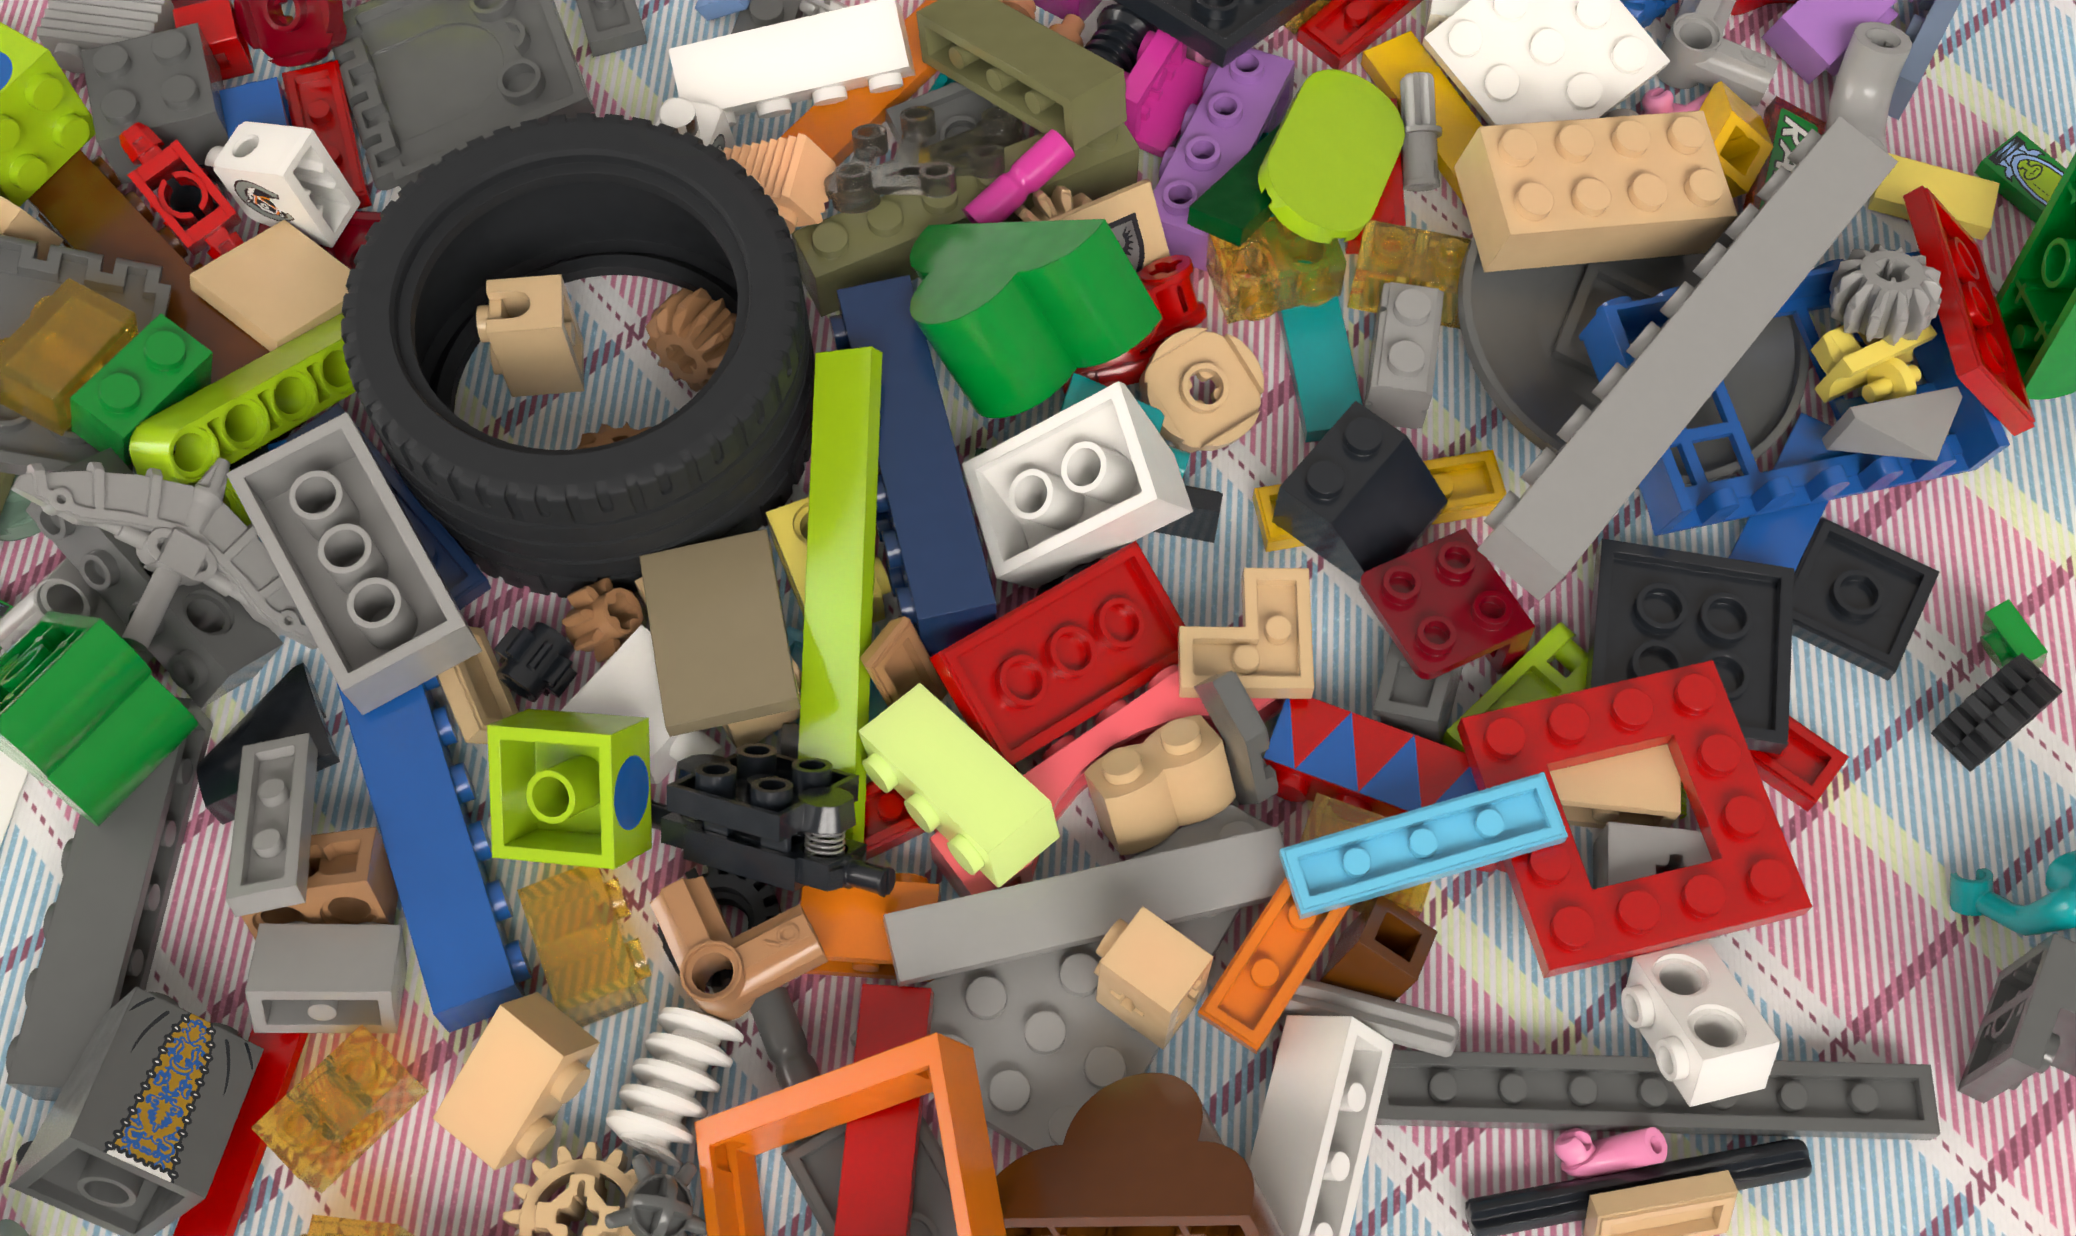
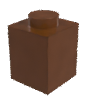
[1320,896,1438,1001]

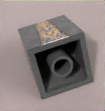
[8,987,264,1236]

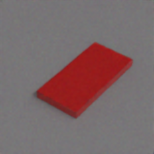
[1903,185,2036,436]
[929,541,1185,765]

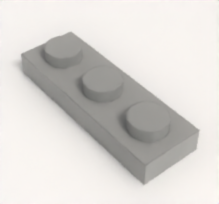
[225,733,318,917]

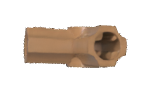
[650,876,828,1022]

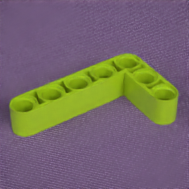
[129,313,356,526]

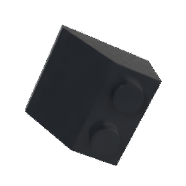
[1272,401,1448,583]

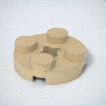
[1139,327,1264,453]

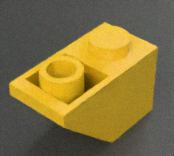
[1699,81,1773,198]

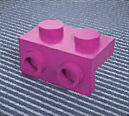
[1124,29,1209,158]

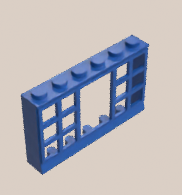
[1578,250,2010,536]

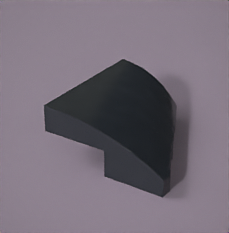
[197,663,340,825]

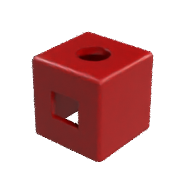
[173,0,255,80]

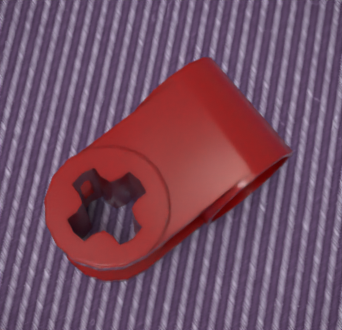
[1127,255,1207,353]

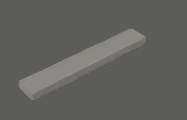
[883,826,1286,987]

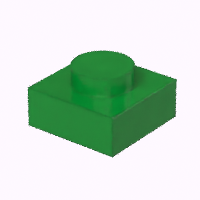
[1980,599,2048,669]

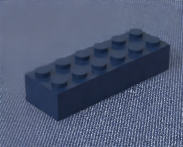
[829,275,997,657]

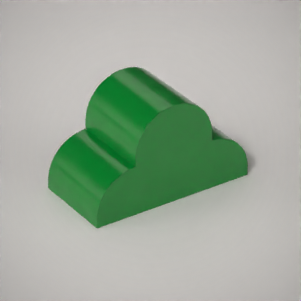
[1996,152,2076,400]
[910,219,1162,418]
[0,611,199,827]

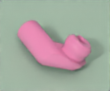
[1554,1127,1667,1180]

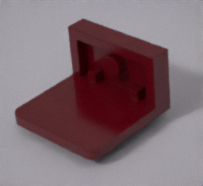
[1359,528,1536,680]

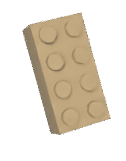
[1454,110,1738,272]

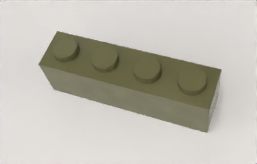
[916,0,1127,151]

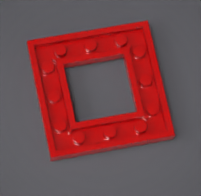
[1457,660,1813,978]

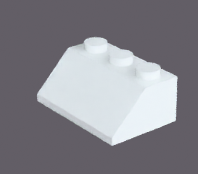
[962,381,1193,589]

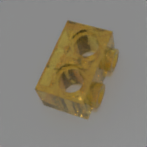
[1206,216,1347,324]

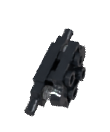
[651,743,896,897]

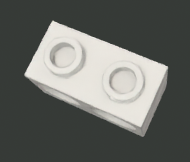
[1621,940,1780,1107]

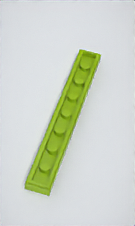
[798,346,883,843]

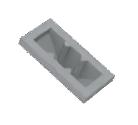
[1822,386,1962,461]

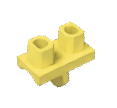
[1811,324,1937,404]

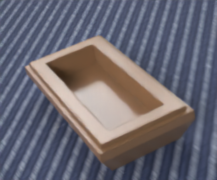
[860,616,948,707]

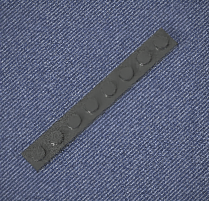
[1375,1050,1940,1140]

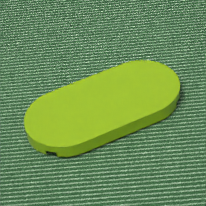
[1258,69,1405,244]

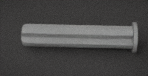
[1283,978,1459,1057]

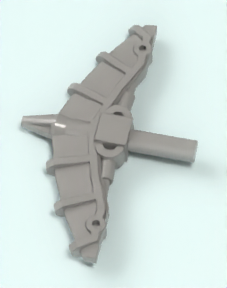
[11,458,318,651]

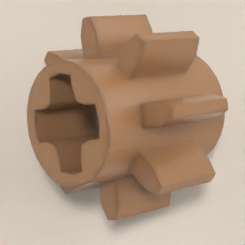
[562,578,645,663]

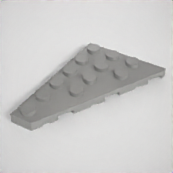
[850,804,1283,1152]

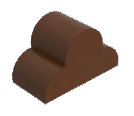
[996,1072,1285,1236]

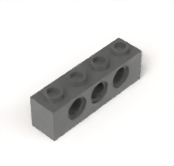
[25,447,284,709]

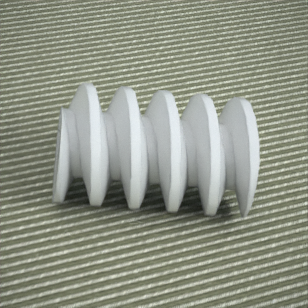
[606,1007,744,1167]

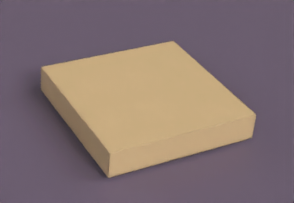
[190,219,350,352]

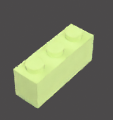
[858,683,1060,888]

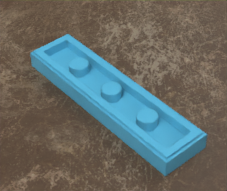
[1279,772,1568,920]

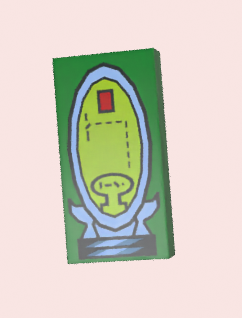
[1974,131,2066,223]

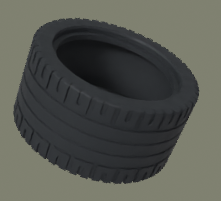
[341,113,815,598]

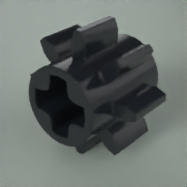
[494,622,578,702]

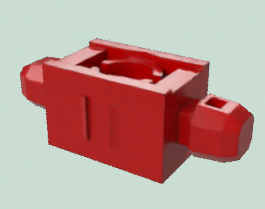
[119,122,244,260]

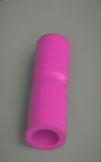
[962,129,1075,223]

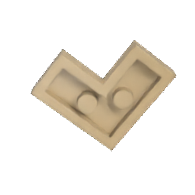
[1178,568,1314,699]

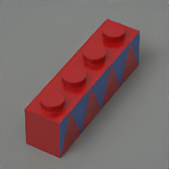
[1263,698,1507,873]

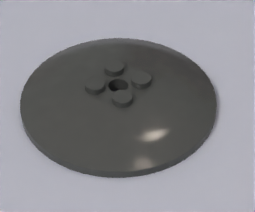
[1458,210,1810,490]

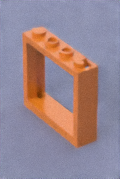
[694,1032,1006,1236]

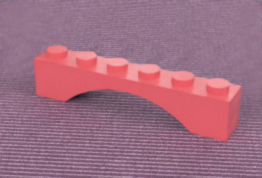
[930,665,1285,897]

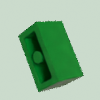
[70,313,213,466]

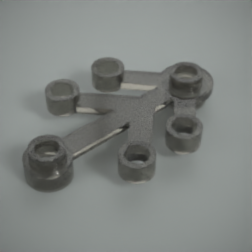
[824,106,1024,214]

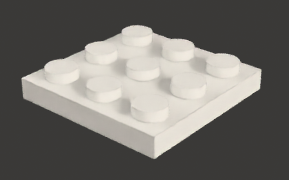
[1422,0,1670,126]

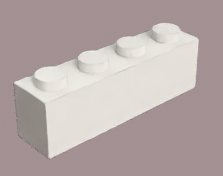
[668,0,916,127]
[1249,1015,1394,1236]

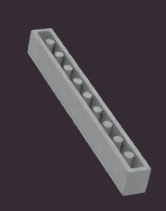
[1477,116,1898,601]

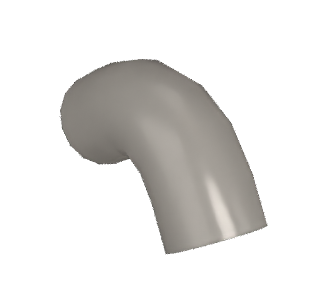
[1826,22,1912,153]

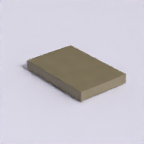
[639,529,801,737]

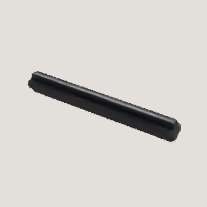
[1465,1139,1812,1236]

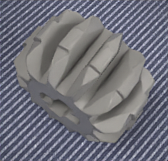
[1829,244,1942,346]

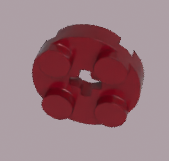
[234,0,347,67]

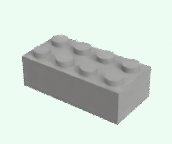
[226,412,482,715]

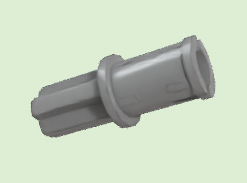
[1400,72,1442,192]

